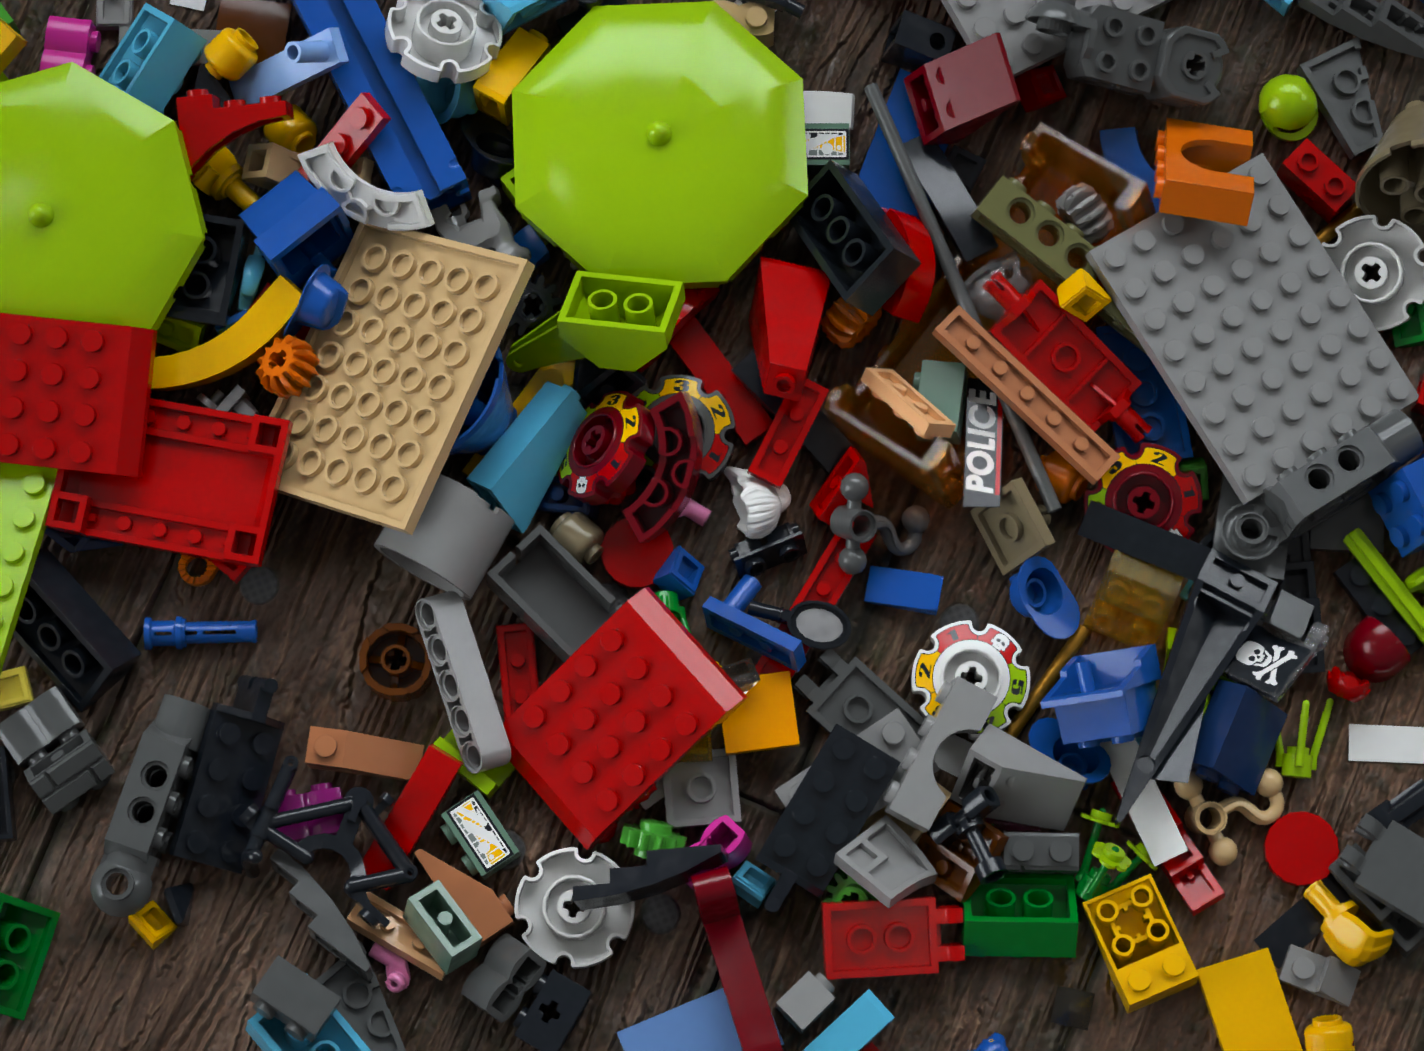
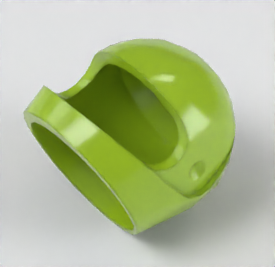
[1258,74,1318,142]

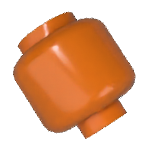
[1035,450,1089,504]

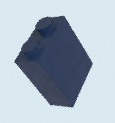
[1192,679,1288,797]

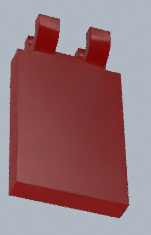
[821,896,965,980]

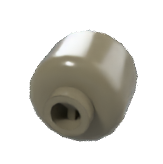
[549,512,604,565]

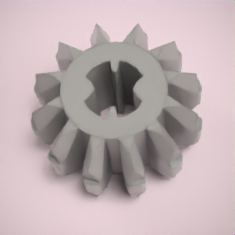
[1056,182,1114,244]

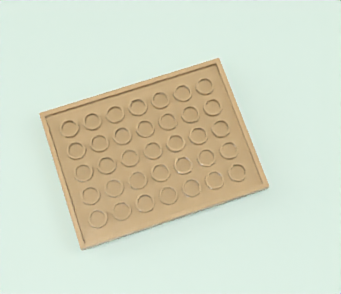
[269,222,535,535]

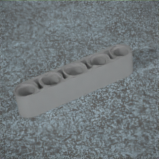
[415,591,511,774]

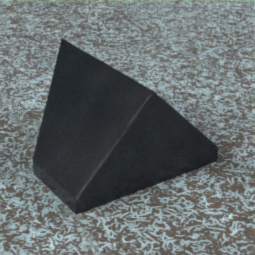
[573,358,647,409]

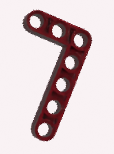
[690,865,783,1051]

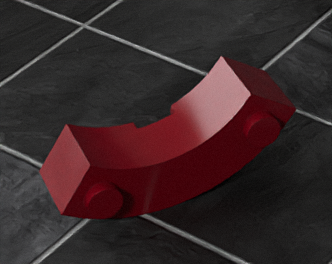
[622,391,703,543]

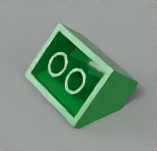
[961,873,1079,958]
[0,893,61,1021]

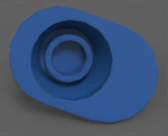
[283,264,348,337]
[1009,556,1080,639]
[1028,717,1111,790]

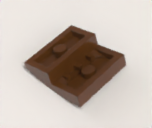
[216,0,293,65]
[917,800,1009,902]

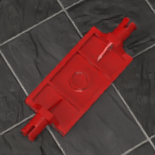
[982,271,1152,443]

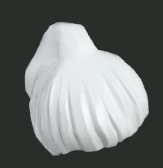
[724,466,791,539]

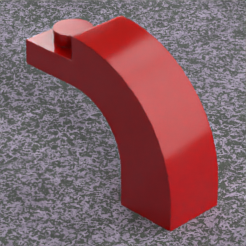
[881,207,936,323]

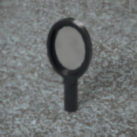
[747,600,851,650]

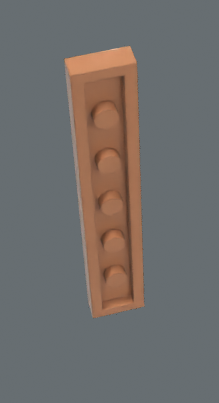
[932,305,1121,485]

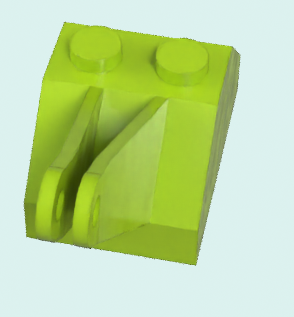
[506,271,686,373]

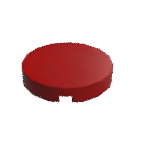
[601,518,674,589]
[1263,811,1339,886]

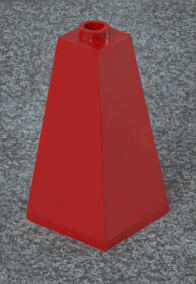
[748,256,831,402]

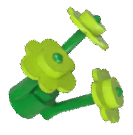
[1075,808,1158,901]

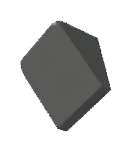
[1264,589,1314,640]

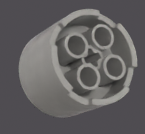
[374,474,515,601]

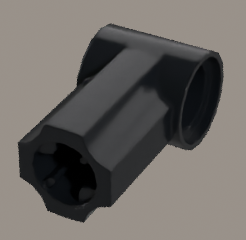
[1361,779,1424,830]

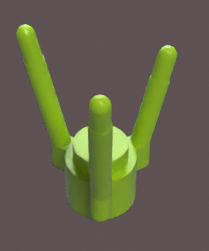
[1275,698,1334,779]

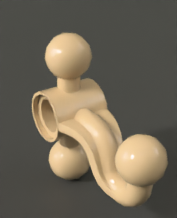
[1174,768,1285,866]

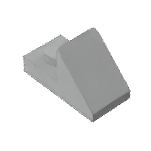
[1278,944,1361,1007]

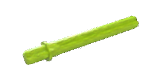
[1343,528,1424,645]

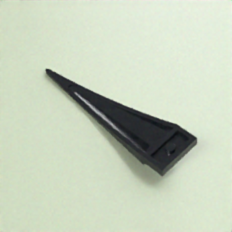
[1115,548,1278,826]

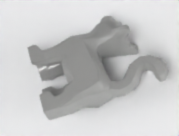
[430,186,531,260]

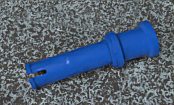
[144,616,258,650]

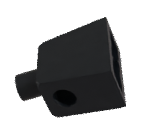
[881,10,960,71]

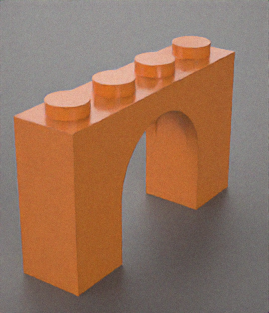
[1153,118,1254,226]

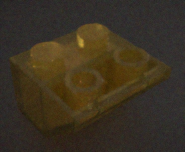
[1083,550,1184,647]

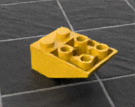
[1082,873,1199,1014]

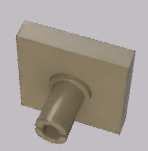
[970,477,1056,576]

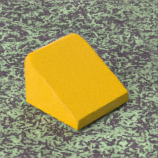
[1057,268,1112,322]

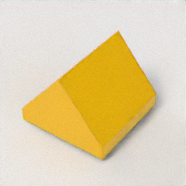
[128,900,177,950]

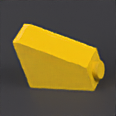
[473,27,551,126]

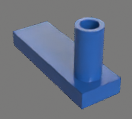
[702,574,806,672]

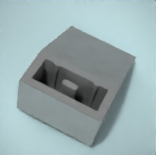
[950,723,1087,831]

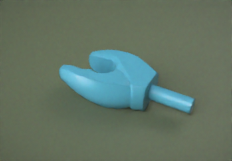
[238,246,265,312]

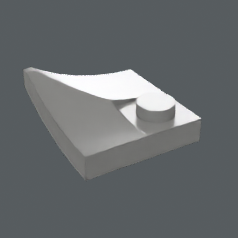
[833,815,937,908]

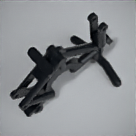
[238,755,418,929]

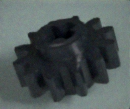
[508,274,563,336]

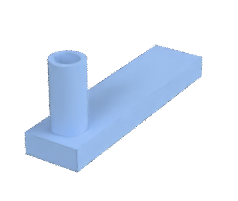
[228,27,349,105]

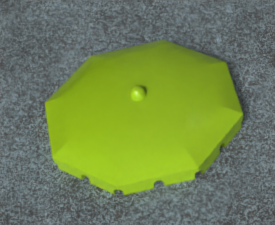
[512,1,808,289]
[0,62,207,331]

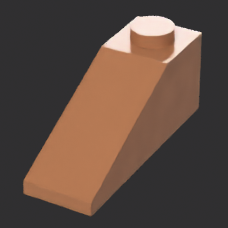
[305,726,425,781]
[414,848,515,948]

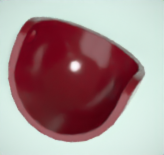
[1343,616,1411,683]

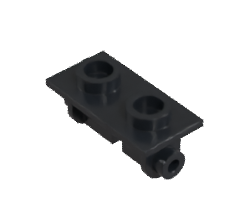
[728,522,808,580]

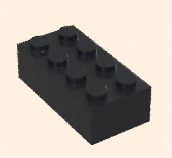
[789,159,921,316]

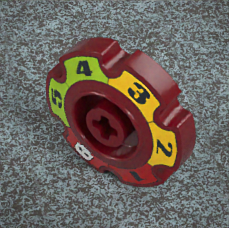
[558,390,655,505]
[1083,442,1202,561]

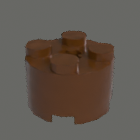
[359,623,434,702]

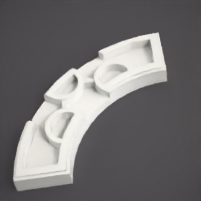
[297,142,435,231]

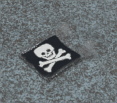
[1222,599,1329,703]

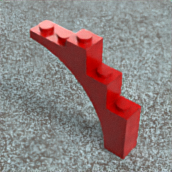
[176,89,294,181]

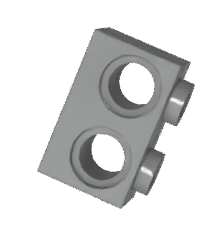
[775,971,835,1034]

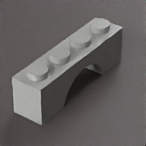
[883,676,998,833]

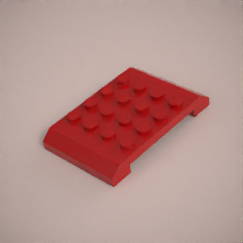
[0,313,158,478]
[45,398,293,567]
[503,587,748,850]

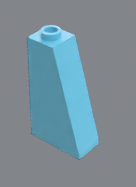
[466,381,587,534]
[802,989,895,1051]

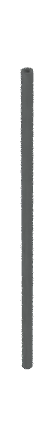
[864,83,1062,514]

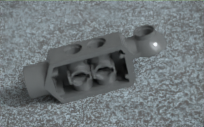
[1220,409,1423,560]
[90,694,211,917]

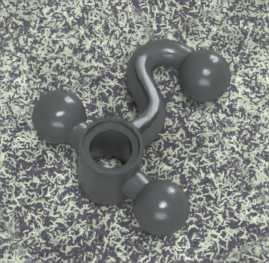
[830,473,930,575]

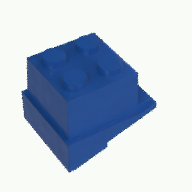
[239,170,354,288]
[1368,454,1424,558]
[1040,643,1162,749]

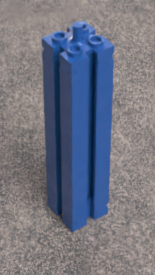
[290,0,472,210]

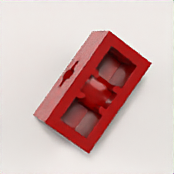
[1277,138,1356,224]

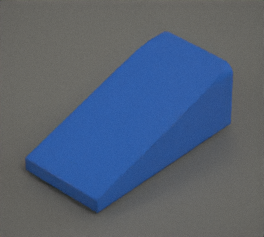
[864,566,944,616]

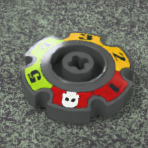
[633,375,736,482]

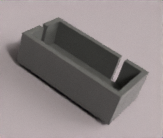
[486,524,622,662]

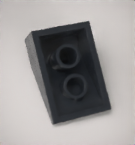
[165,214,251,328]

